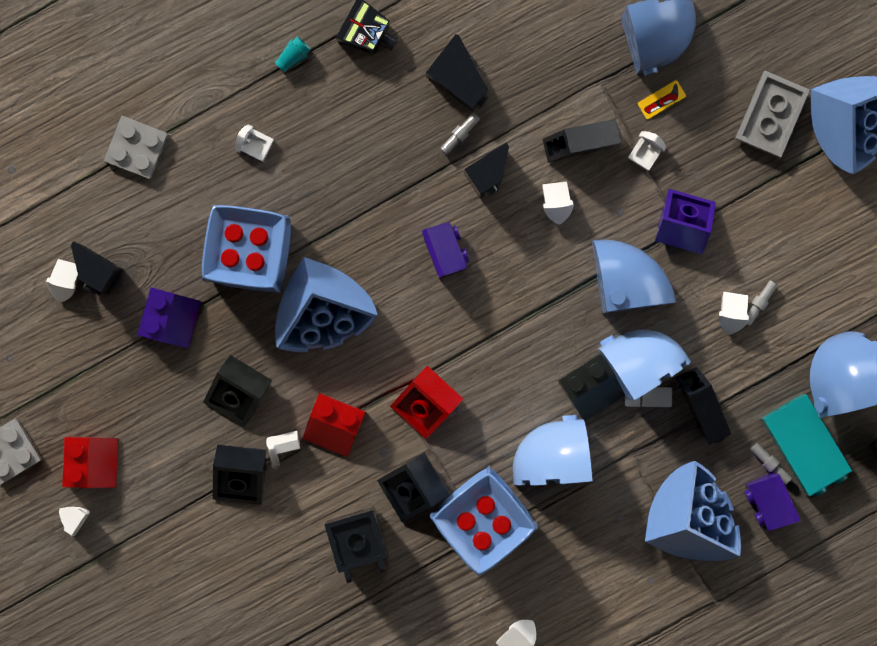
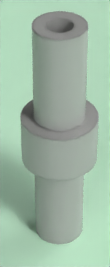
[440,113,480,155]
[746,281,778,326]
[750,443,792,485]

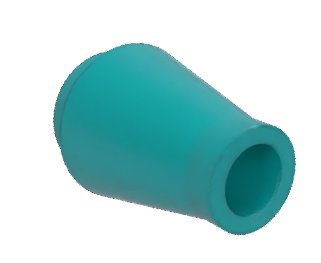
[275,36,311,72]

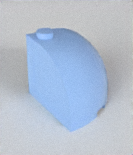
[597,329,691,400]
[513,415,592,485]

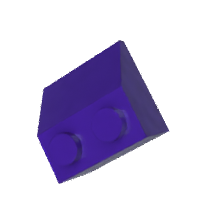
[655,189,716,254]
[422,222,470,279]
[137,287,202,348]
[744,472,800,531]

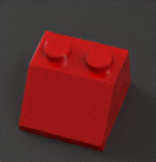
[390,366,463,439]
[302,393,366,457]
[62,436,118,488]

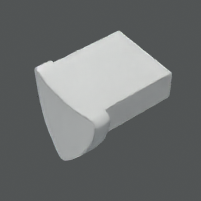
[235,124,274,162]
[628,131,667,171]
[543,182,574,224]
[46,259,79,302]
[719,292,749,335]
[266,431,300,467]
[59,507,90,536]
[496,620,536,646]

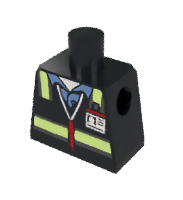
[336,0,398,54]

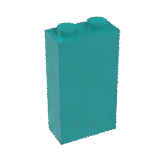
[760,394,852,497]

